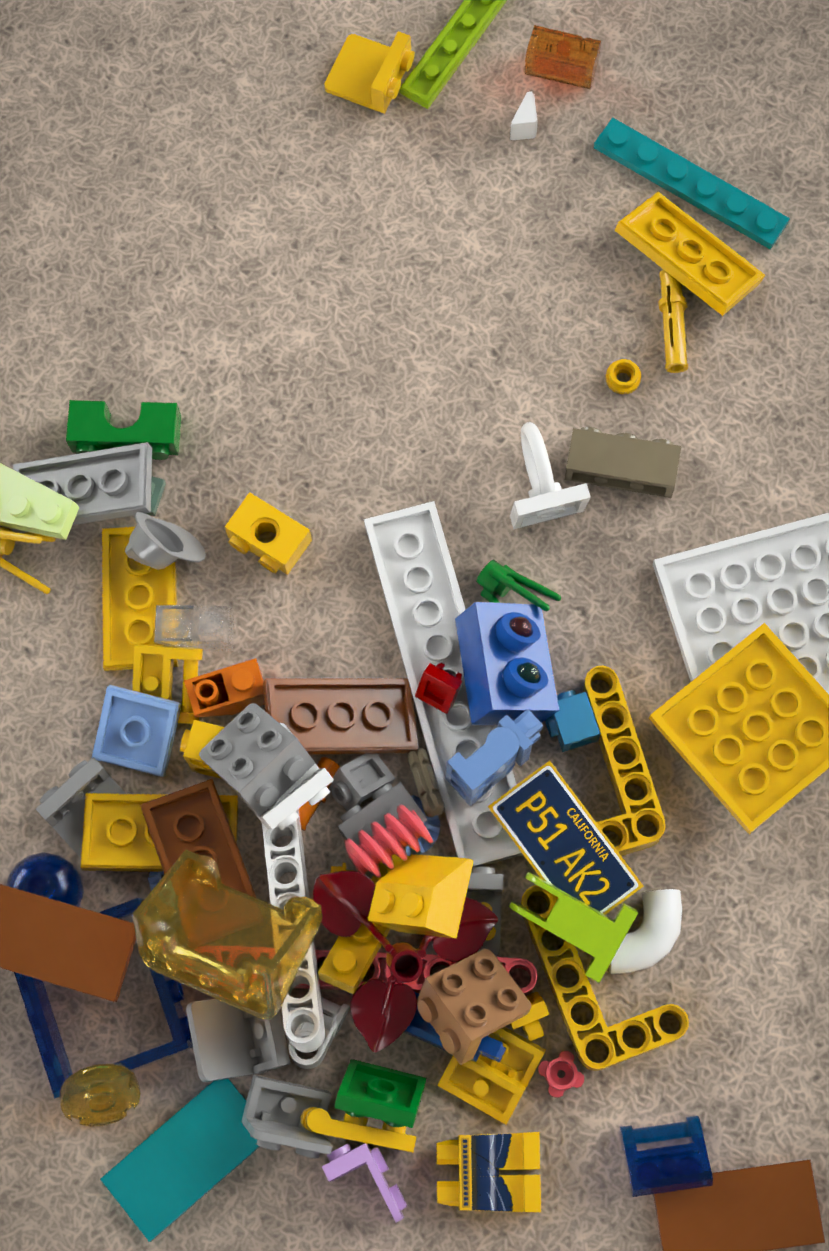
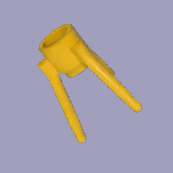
[0,527,56,594]

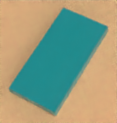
[100,1079,260,1242]

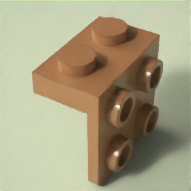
[417,949,531,1065]

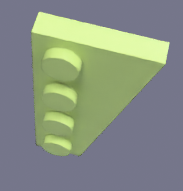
[0,463,79,540]

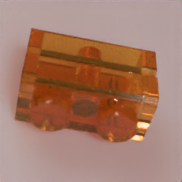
[525,25,601,89]

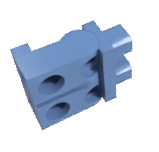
[445,709,543,807]

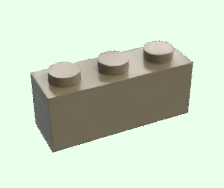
[564,427,681,498]

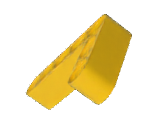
[583,665,666,856]
[521,885,689,1071]

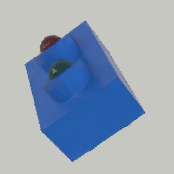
[455,602,559,725]

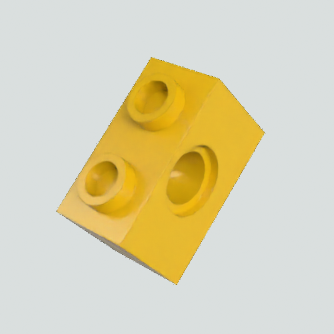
[225,492,312,575]

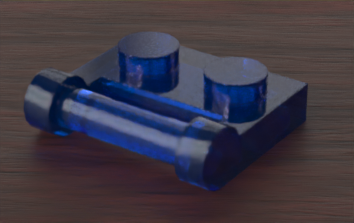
[620,1116,713,1197]

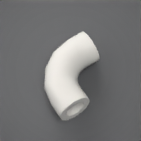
[609,889,682,974]

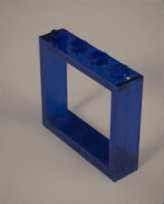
[14,898,193,1099]

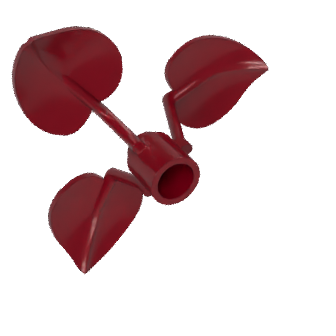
[313,870,498,1053]

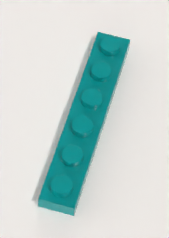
[594,117,790,250]

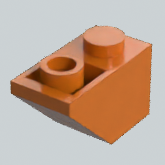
[184,658,265,717]

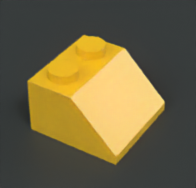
[368,854,474,939]

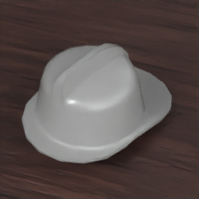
[125,512,206,570]

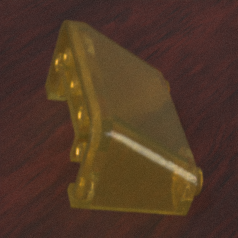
[132,850,322,1020]

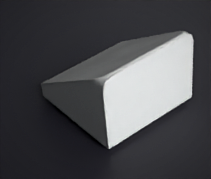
[510,91,538,140]

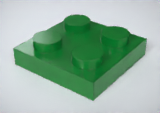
[334,1059,427,1128]

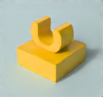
[510,992,550,1041]

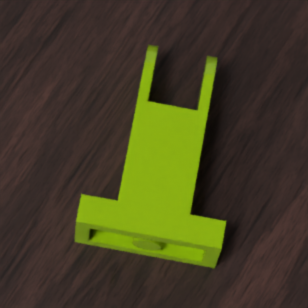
[509,872,638,983]

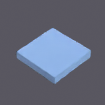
[91,685,182,777]

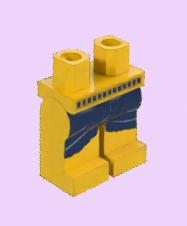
[436,1132,541,1213]

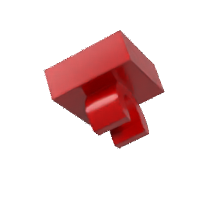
[415,663,463,714]

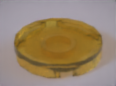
[59,1064,141,1127]

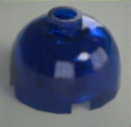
[6,852,84,907]

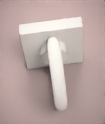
[510,422,591,529]

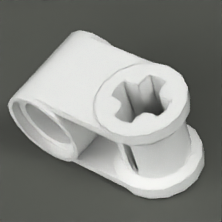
[289,997,350,1069]

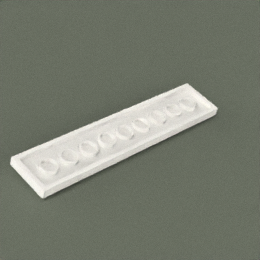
[364,501,523,868]

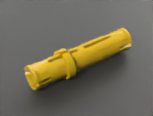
[658,269,688,373]

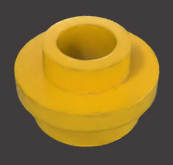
[605,359,641,394]

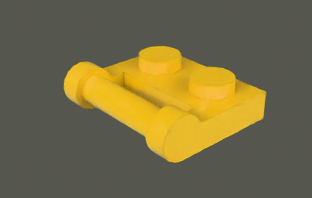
[132,645,203,724]

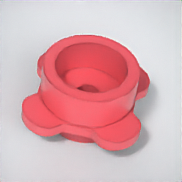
[538,1051,584,1098]

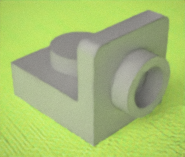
[330,754,395,811]

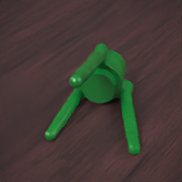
[476,560,561,611]

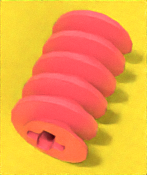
[344,805,433,878]

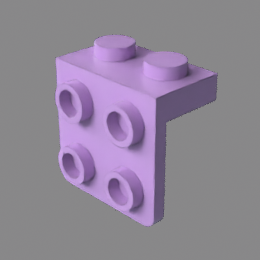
[322,1143,407,1222]

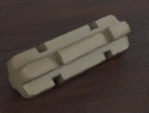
[407,748,445,818]

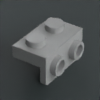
[338,782,427,845]

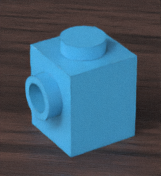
[545,690,601,752]

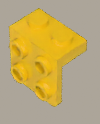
[324,31,415,114]

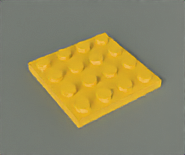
[649,623,829,834]

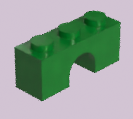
[66,400,181,460]

